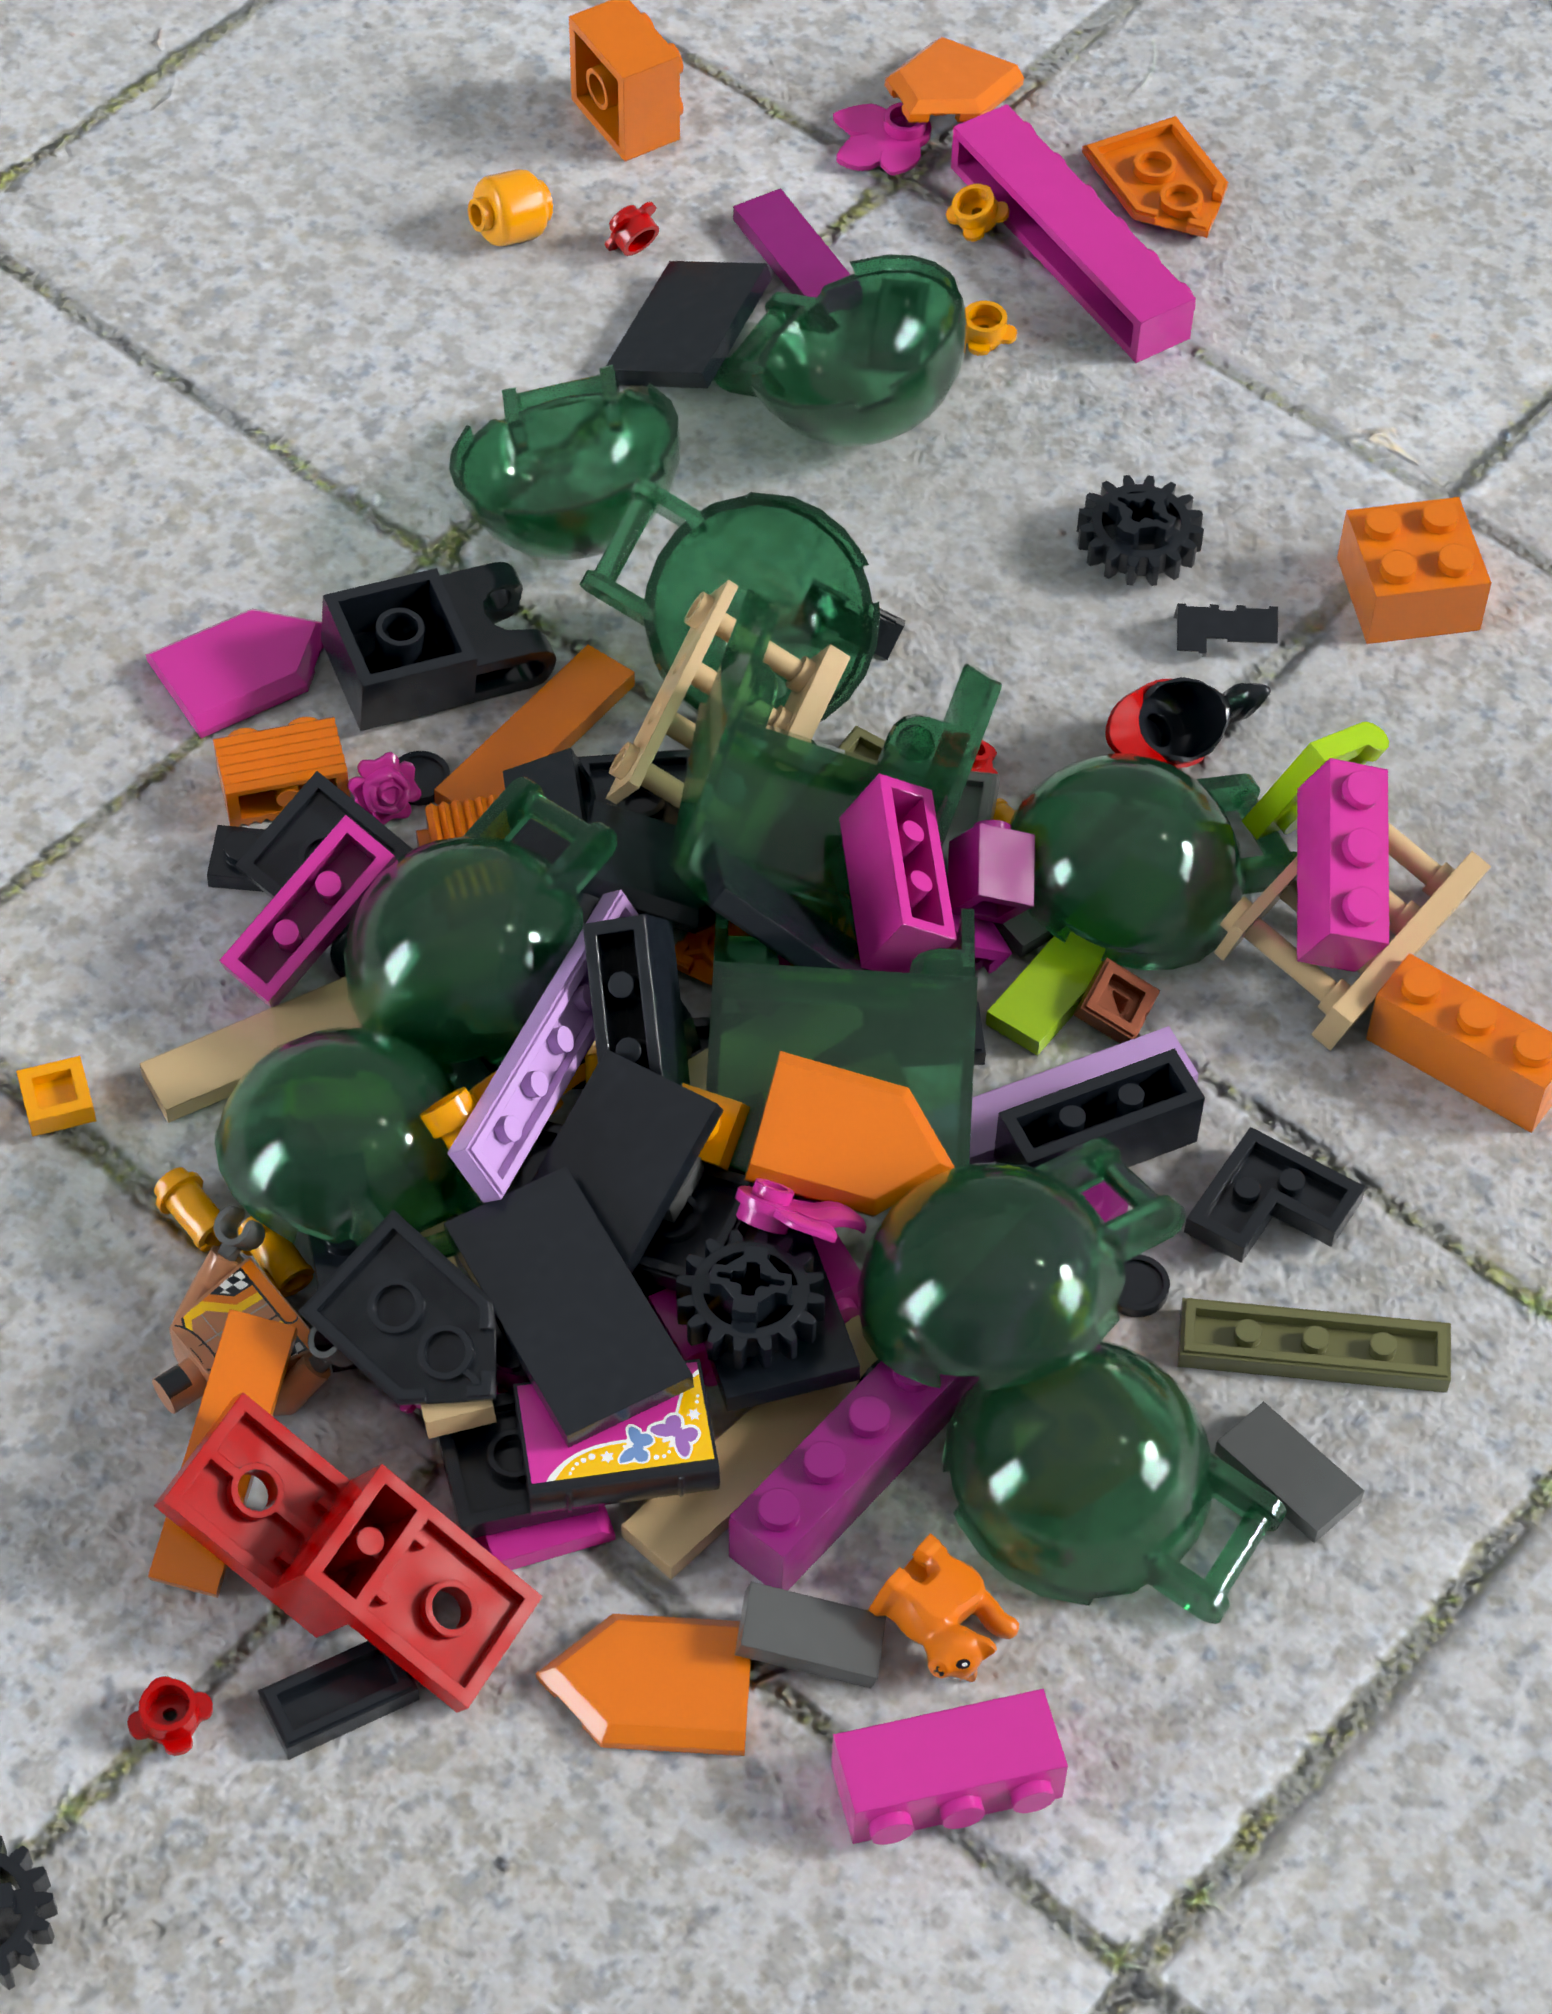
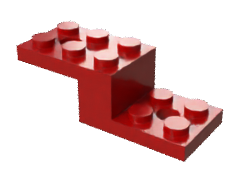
[153,1392,543,1713]

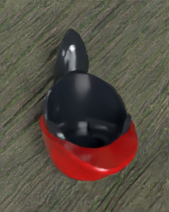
[1105,677,1271,772]

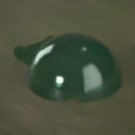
[714,254,967,447]
[449,365,681,560]
[579,478,880,735]
[1010,753,1297,970]
[344,777,617,1074]
[214,1027,487,1258]
[858,1137,1186,1391]
[942,1338,1287,1624]

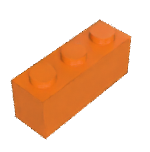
[1366,953,1552,1133]

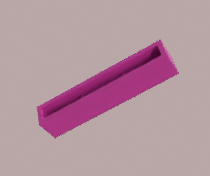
[951,104,1196,363]

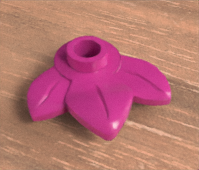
[833,102,932,176]
[735,1178,867,1243]

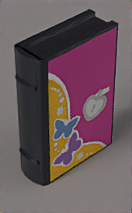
[513,1359,720,1515]

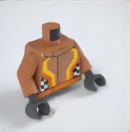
[152,1206,354,1416]

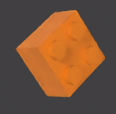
[569,0,684,161]
[1337,497,1492,644]

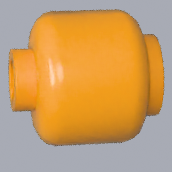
[468,169,553,247]

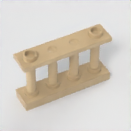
[606,580,850,864]
[1214,822,1491,1051]

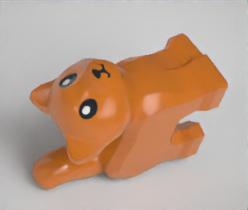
[868,1533,1019,1682]

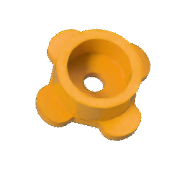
[946,184,1010,242]
[951,300,1017,356]

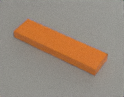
[434,644,635,805]
[148,1309,298,1598]

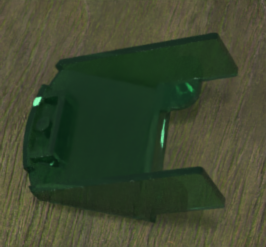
[669,589,1002,941]
[703,908,978,1202]

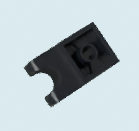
[321,562,556,731]

